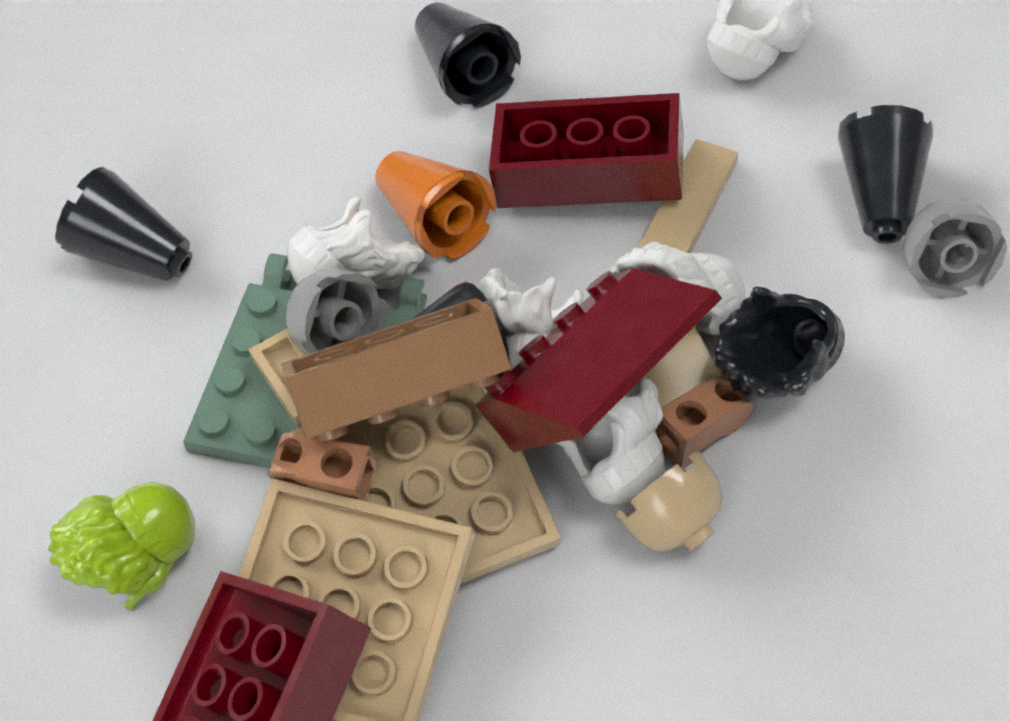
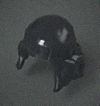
[713,286,845,399]

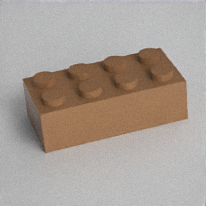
[281,298,511,442]

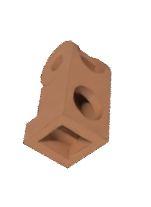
[655,376,753,468]
[268,432,378,502]

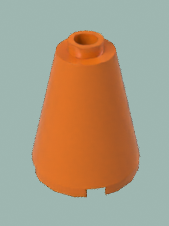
[375,151,497,259]

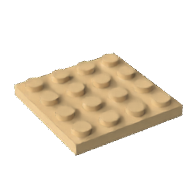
[290,384,561,585]
[239,478,475,721]

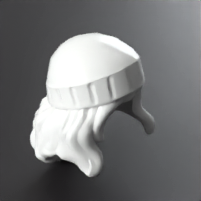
[706,0,815,81]
[287,197,425,290]
[609,241,745,335]
[479,268,583,370]
[557,375,665,506]

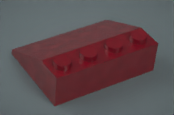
[475,268,722,452]
[152,571,372,721]

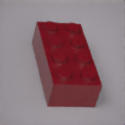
[489,93,684,208]

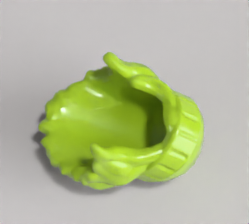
[48,482,195,610]

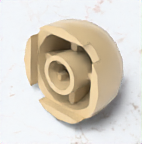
[615,451,723,552]

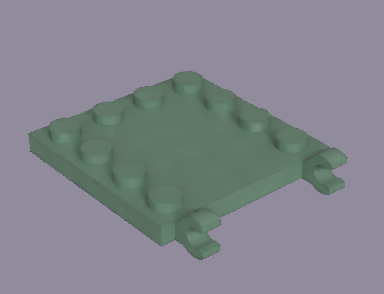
[183,253,427,468]

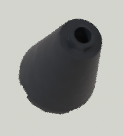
[415,2,521,107]
[838,105,933,244]
[55,167,193,281]

